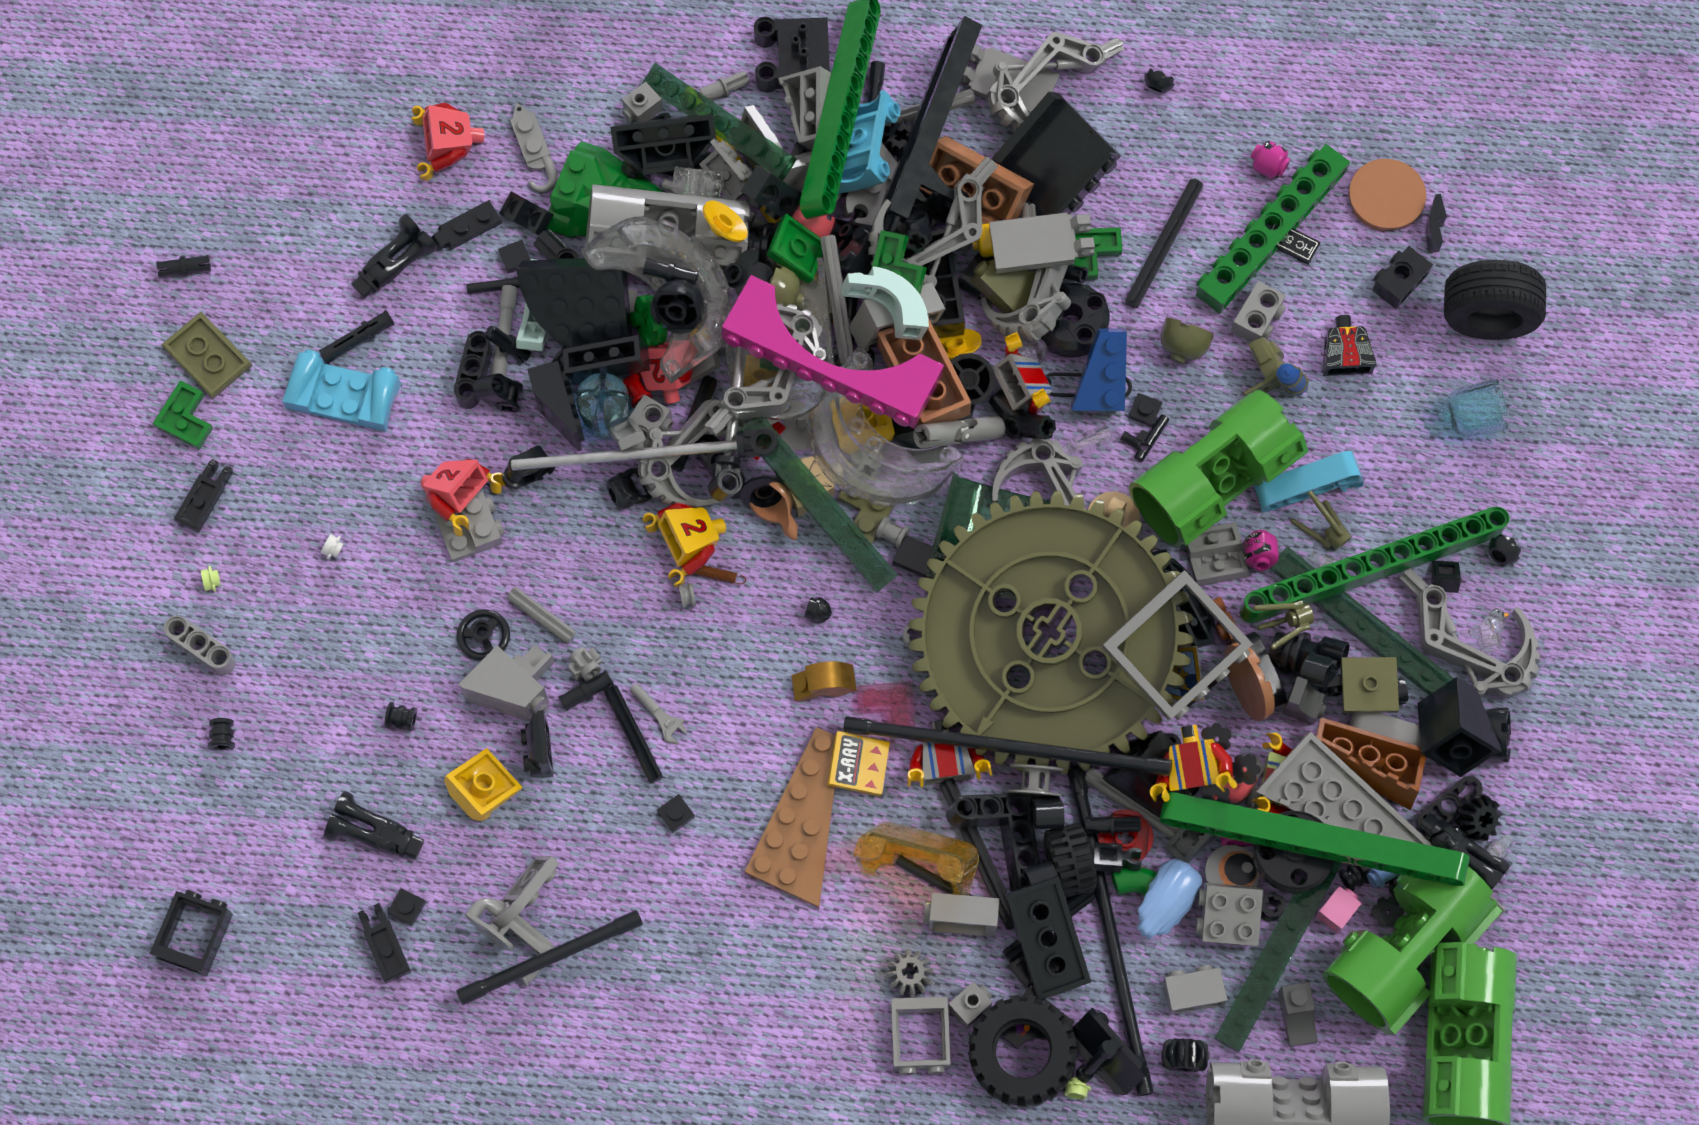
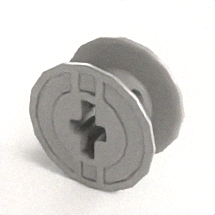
[1008,764,1064,797]

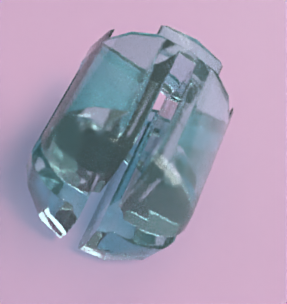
[576,373,632,440]

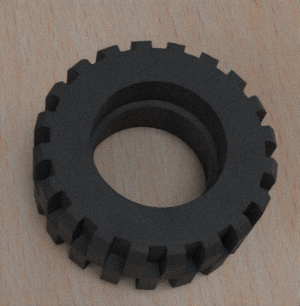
[968,995,1077,1108]

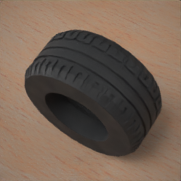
[1444,260,1546,340]

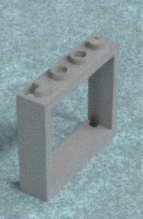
[1100,570,1253,720]

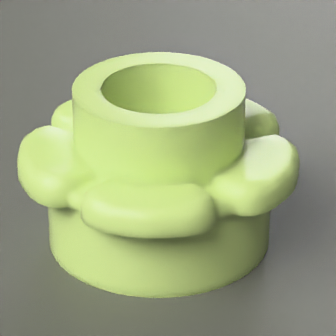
[201,566,221,592]
[1064,1077,1091,1100]

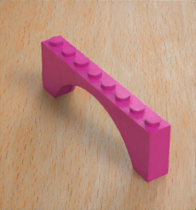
[722,275,944,428]

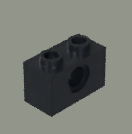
[1372,246,1433,309]

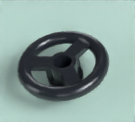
[457,609,510,661]

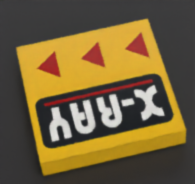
[827,731,890,796]

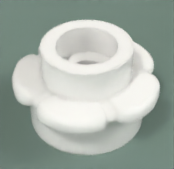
[321,534,344,560]

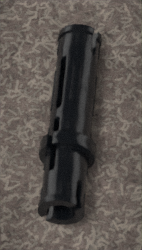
[319,310,395,364]

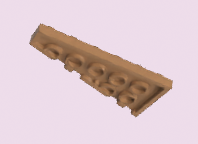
[744,727,835,908]

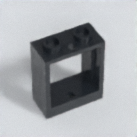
[150,890,233,976]

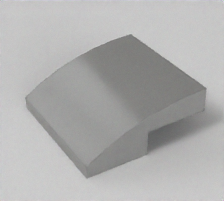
[1186,522,1249,586]

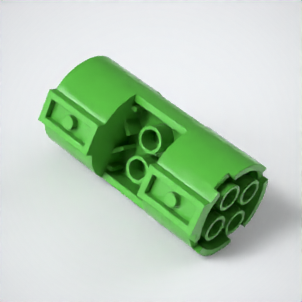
[1129,390,1309,548]
[1323,866,1502,1035]
[1422,942,1517,1125]

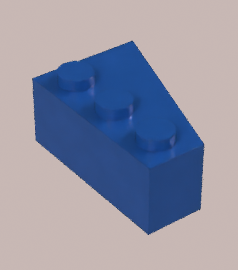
[1070,328,1127,411]

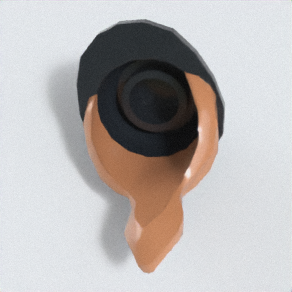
[740,474,798,540]

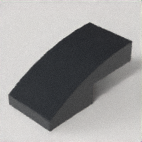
[499,191,554,235]
[1426,194,1447,253]

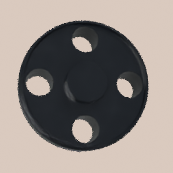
[1040,283,1110,358]
[1253,811,1335,895]

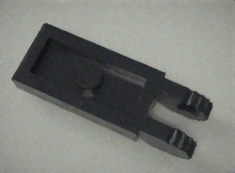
[174,459,233,533]
[358,903,411,984]

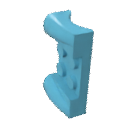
[838,90,901,194]
[282,350,401,432]

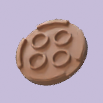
[1348,159,1426,232]
[1224,643,1275,721]

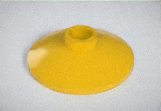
[702,201,748,242]
[939,328,982,359]

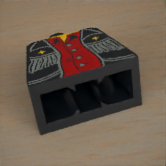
[1323,315,1376,376]

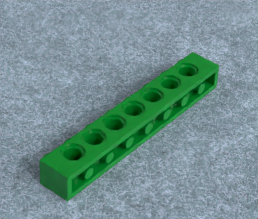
[1196,144,1350,314]

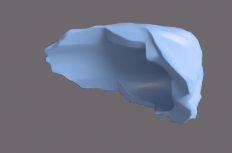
[1137,859,1202,939]

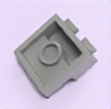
[434,491,505,562]

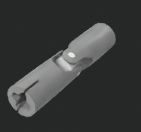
[913,416,1005,448]

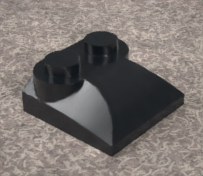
[520,710,554,778]

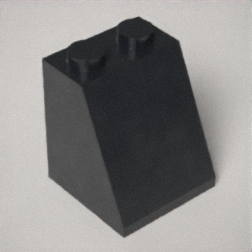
[1417,677,1501,777]
[1102,730,1200,818]

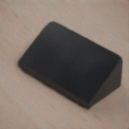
[892,536,946,579]

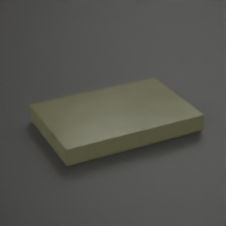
[161,312,253,399]

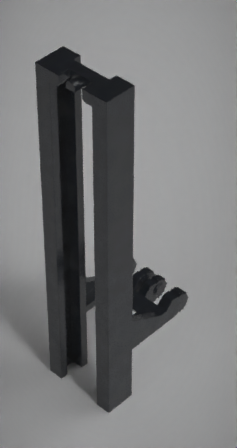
[881,16,982,233]

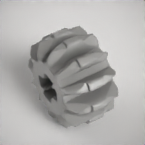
[886,949,934,998]

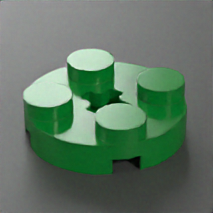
[630,294,668,347]

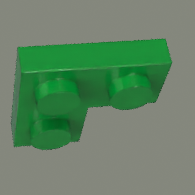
[1072,227,1123,280]
[872,230,927,294]
[152,380,213,450]

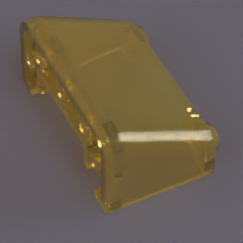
[853,821,979,896]

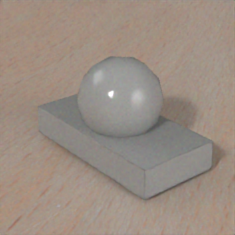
[608,418,646,451]

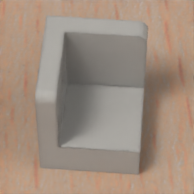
[513,645,555,681]

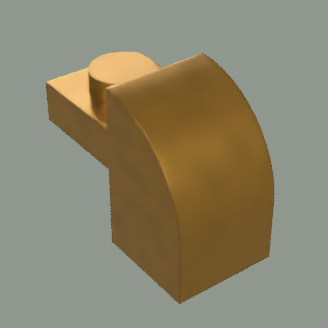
[791,661,857,702]

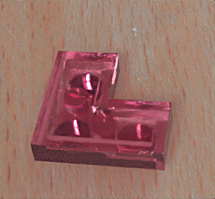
[857,681,915,738]

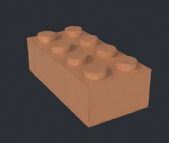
[920,136,1034,224]
[877,318,971,426]

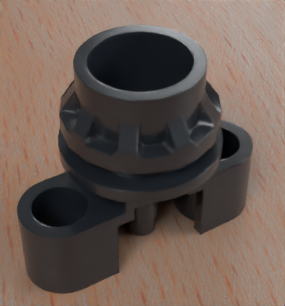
[1269,631,1350,688]

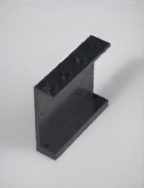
[992,92,1121,216]

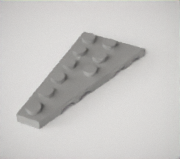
[1254,732,1434,846]

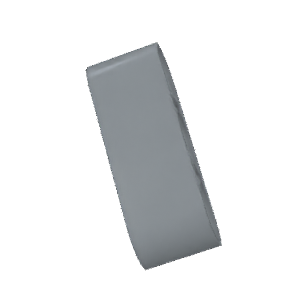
[164,616,236,675]
[1349,713,1420,747]

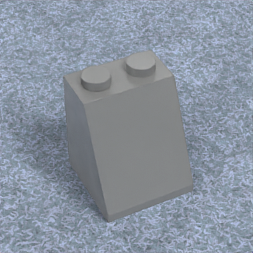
[459,646,549,721]

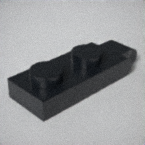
[431,200,502,251]

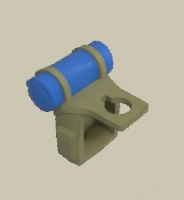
[1243,337,1309,396]

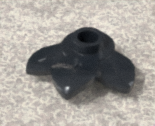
[723,249,773,297]

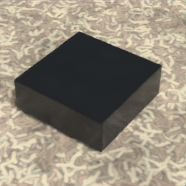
[498,240,531,274]

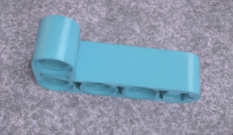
[1254,451,1364,512]

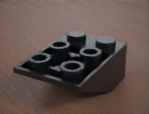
[818,219,873,279]
[527,361,585,451]

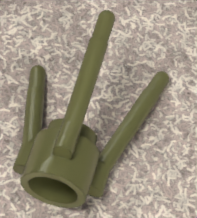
[1290,491,1352,550]
[1253,600,1314,650]

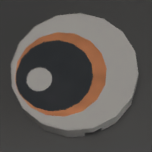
[1204,845,1260,887]

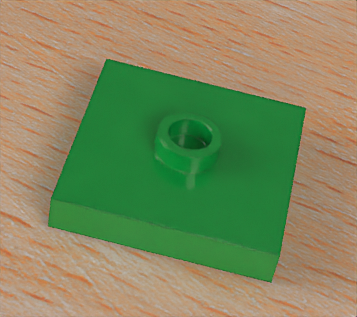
[766,214,823,284]

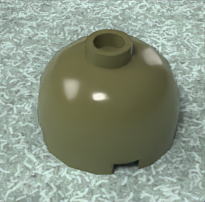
[768,263,803,309]
[1160,317,1214,364]

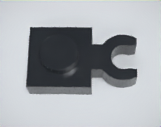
[1093,842,1142,873]

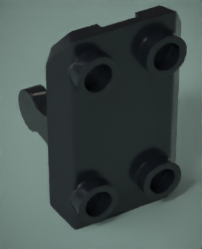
[1072,1008,1150,1095]

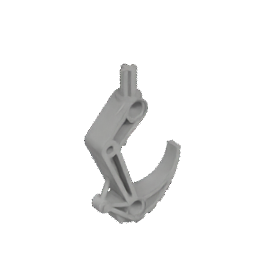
[986,32,1124,132]
[868,156,998,287]
[981,202,1071,342]
[704,304,826,436]
[636,400,788,508]
[992,438,1086,509]
[1399,568,1540,699]

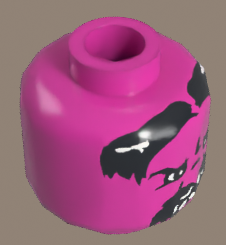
[1250,141,1291,179]
[1243,530,1279,571]

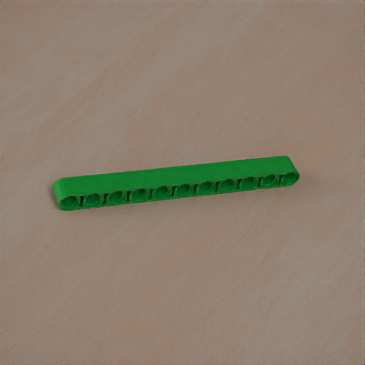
[800,0,881,219]
[1239,506,1510,624]
[1159,792,1470,886]

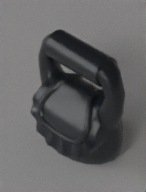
[606,468,652,509]

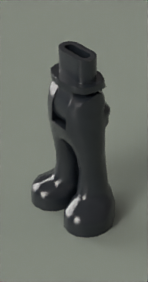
[351,214,438,298]
[323,791,425,860]
[1418,813,1512,890]

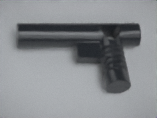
[1120,414,1169,462]

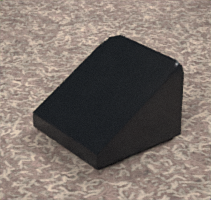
[1432,560,1461,593]

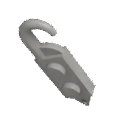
[510,103,558,193]

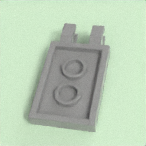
[960,45,1060,113]
[989,213,1095,274]

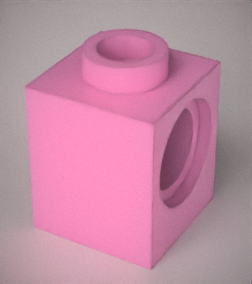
[1315,886,1362,934]

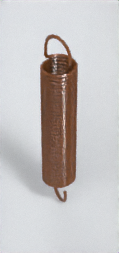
[679,565,746,584]

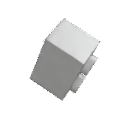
[1163,965,1227,1015]

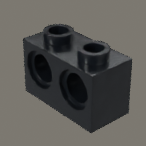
[741,165,802,220]

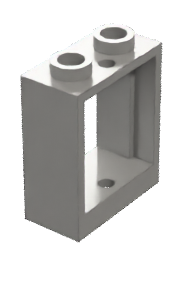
[923,893,999,937]
[891,997,951,1075]

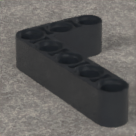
[946,793,1047,919]

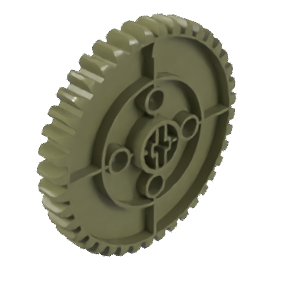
[908,491,1193,775]

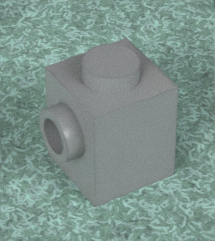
[622,82,663,123]
[948,981,993,1029]

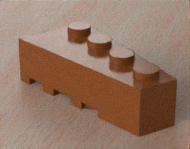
[1314,717,1426,810]

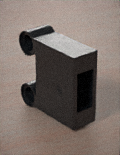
[754,16,830,93]

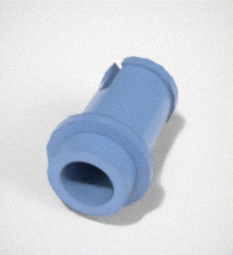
[1367,869,1400,889]

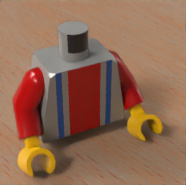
[992,332,1052,414]
[907,720,992,787]

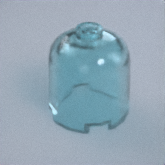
[1442,379,1508,437]

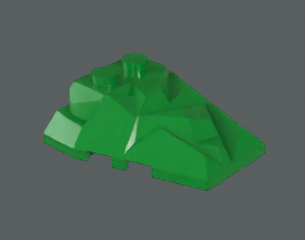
[546,141,666,238]

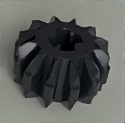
[882,119,913,162]
[1454,794,1503,841]
[1161,1038,1210,1073]

